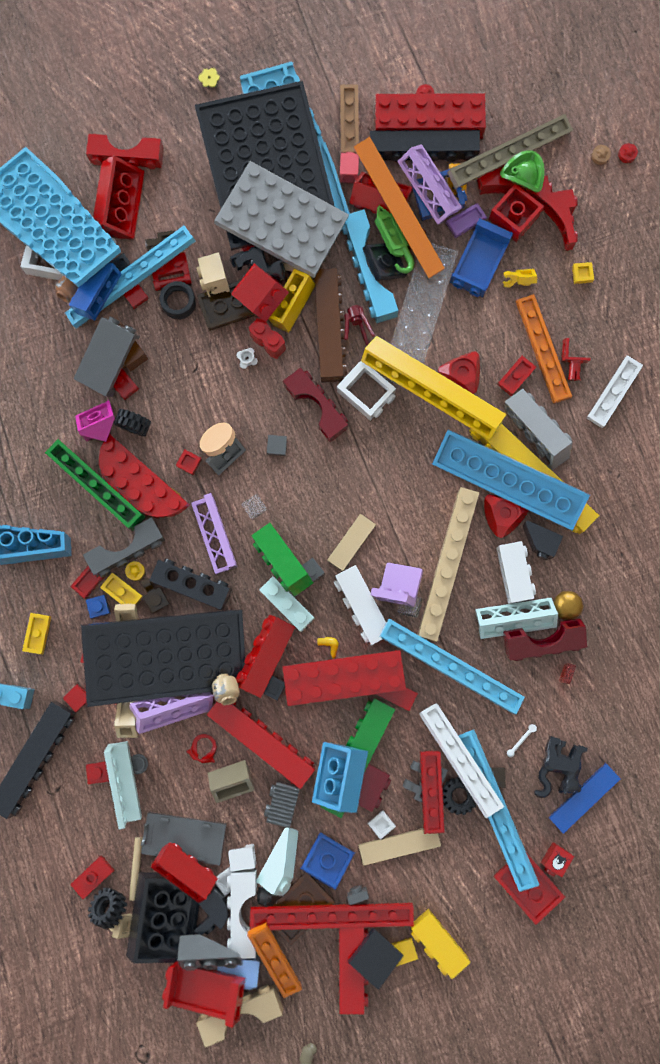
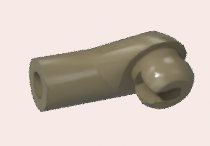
[300,1043,317,1064]

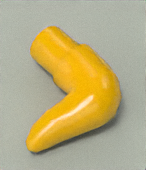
[317,637,339,659]

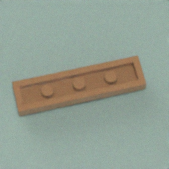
[340,85,359,154]

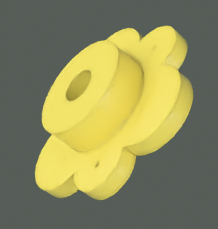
[199,68,220,87]

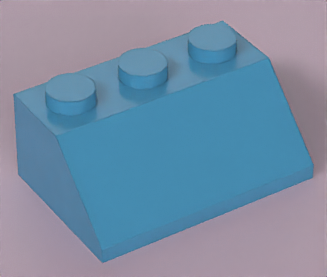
[312,742,368,813]

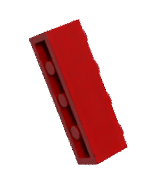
[236,615,295,698]
[339,927,368,1014]

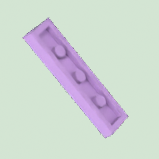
[397,144,462,224]
[191,493,238,574]
[130,692,213,734]

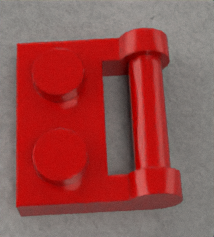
[152,252,192,291]

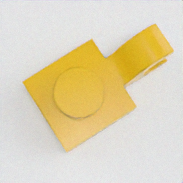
[503,269,537,287]

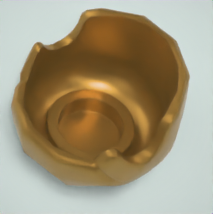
[553,591,584,620]

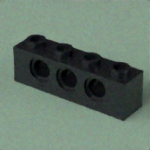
[149,558,232,611]

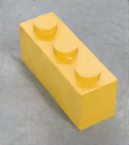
[269,269,316,333]
[411,908,471,979]

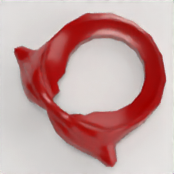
[186,734,217,763]

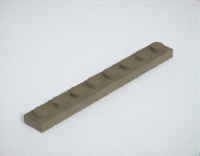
[447,114,573,189]

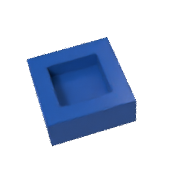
[86,595,111,619]

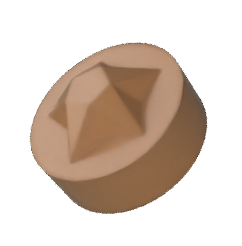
[591,145,611,165]

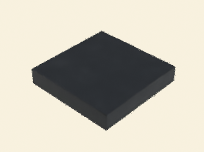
[362,243,407,281]
[347,928,404,990]

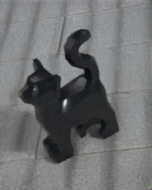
[229,247,285,281]
[534,736,588,798]

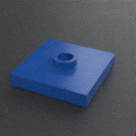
[300,832,355,890]

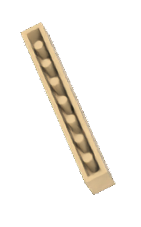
[417,487,479,642]

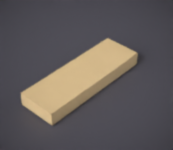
[327,514,376,571]

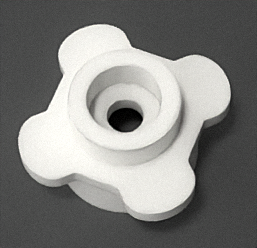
[237,348,258,369]

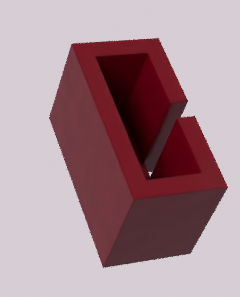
[358,763,391,812]

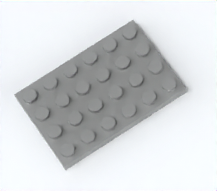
[214,161,349,278]

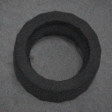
[159,281,196,320]

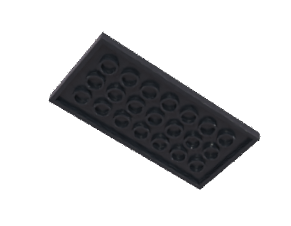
[81,609,245,707]

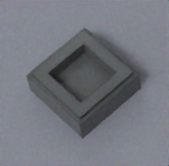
[267,435,287,456]

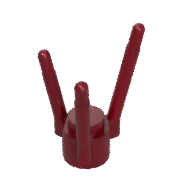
[344,305,375,347]

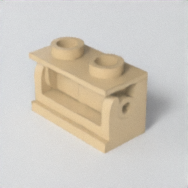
[196,253,230,297]

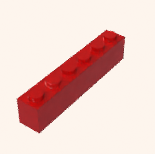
[207,701,316,789]

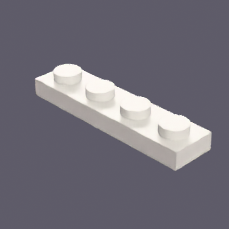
[586,356,643,428]

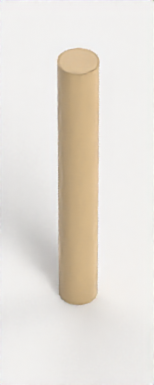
[129,837,143,901]

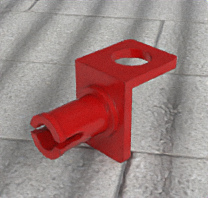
[561,338,591,381]

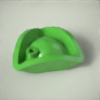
[500,150,544,192]

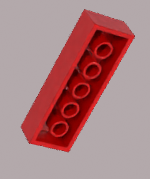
[375,93,486,139]
[283,650,406,706]

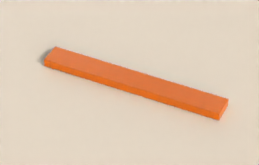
[354,137,445,279]

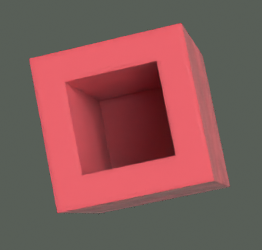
[340,152,359,183]

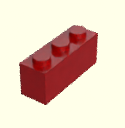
[150,842,218,903]

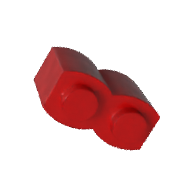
[248,318,286,359]

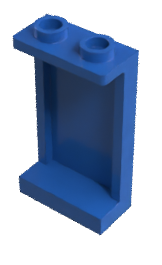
[450,218,513,298]

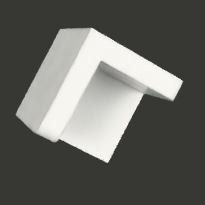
[228,844,257,871]

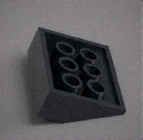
[126,872,200,964]

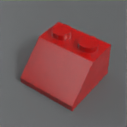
[231,263,289,322]

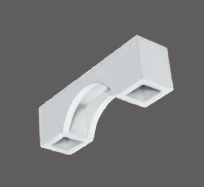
[227,869,257,958]

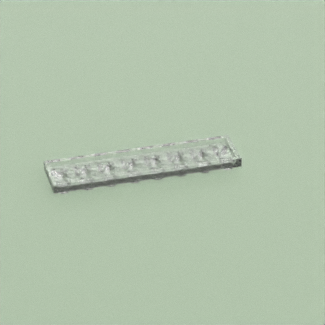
[381,243,458,385]

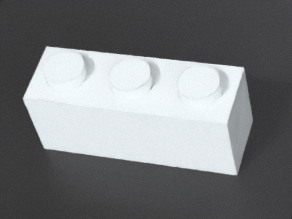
[496,541,536,604]

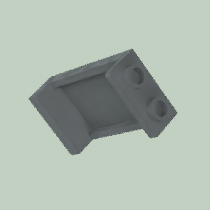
[74,316,140,397]

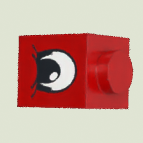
[540,842,575,877]

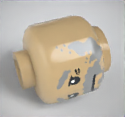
[212,674,240,705]

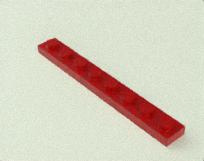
[250,903,414,930]

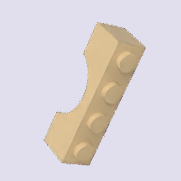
[196,984,283,1047]

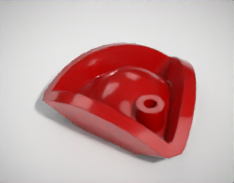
[438,351,480,394]
[484,494,529,538]

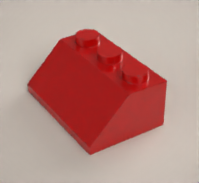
[349,172,413,214]

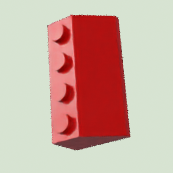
[93,155,145,240]

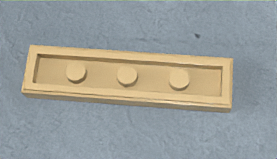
[359,828,441,866]

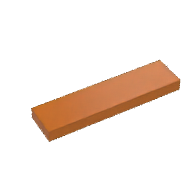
[247,923,302,998]

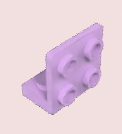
[371,563,423,607]

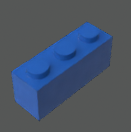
[69,262,122,321]

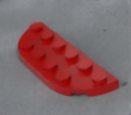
[99,434,190,518]

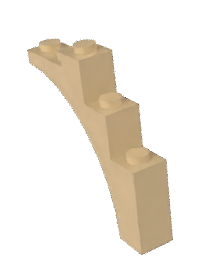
[114,604,143,738]

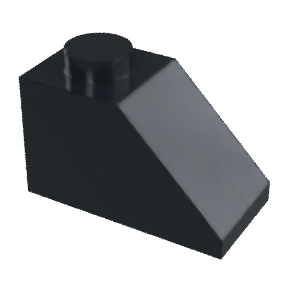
[523,520,563,560]

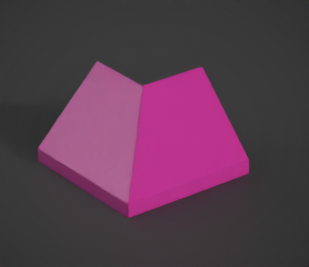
[75,400,115,442]

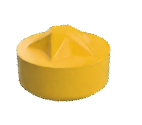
[125,561,146,581]

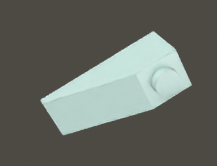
[256,827,299,896]

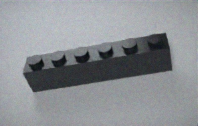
[370,130,480,162]
[0,701,76,819]

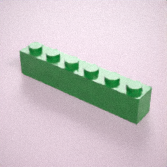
[45,439,146,531]
[320,698,396,818]

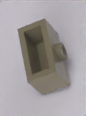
[208,760,254,803]

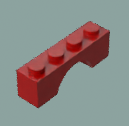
[86,134,164,169]

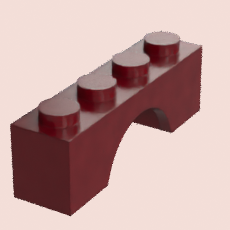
[283,367,348,443]
[503,618,587,661]

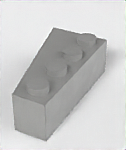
[505,389,573,471]

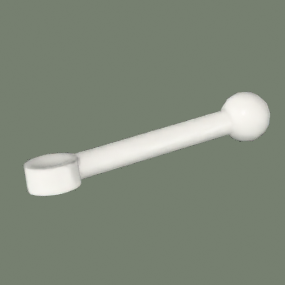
[507,724,537,757]

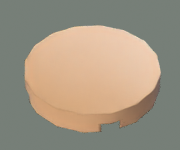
[200,422,235,456]

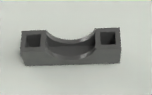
[83,517,165,578]

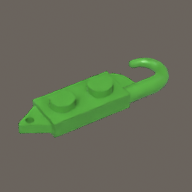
[375,205,415,274]

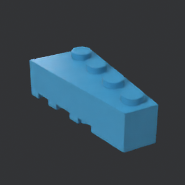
[0,525,72,565]

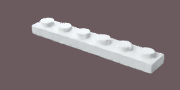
[419,703,504,818]

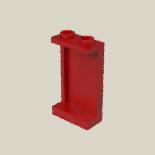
[162,961,246,1028]

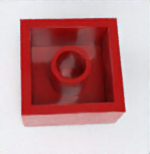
[488,184,544,243]

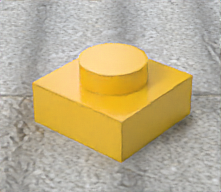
[572,262,594,284]

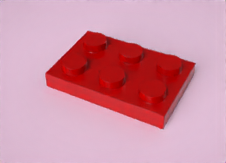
[494,854,565,925]

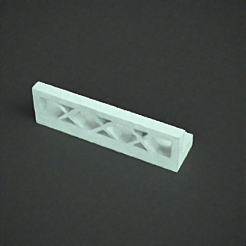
[475,598,558,639]
[104,741,142,829]

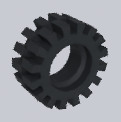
[114,409,151,437]
[442,777,477,815]
[88,888,127,930]

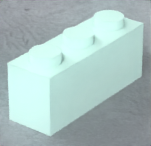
[259,577,315,632]

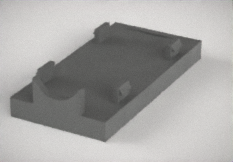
[141,812,227,866]

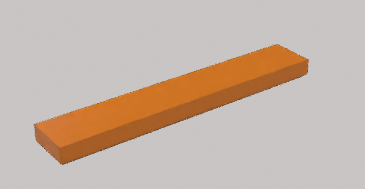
[516,294,572,404]

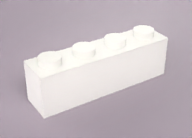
[334,565,386,645]

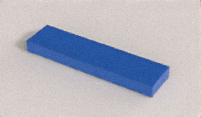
[548,763,620,834]

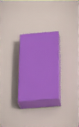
[446,203,487,238]

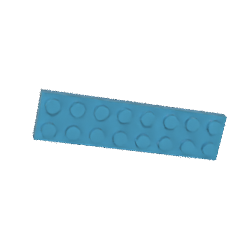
[432,429,590,530]

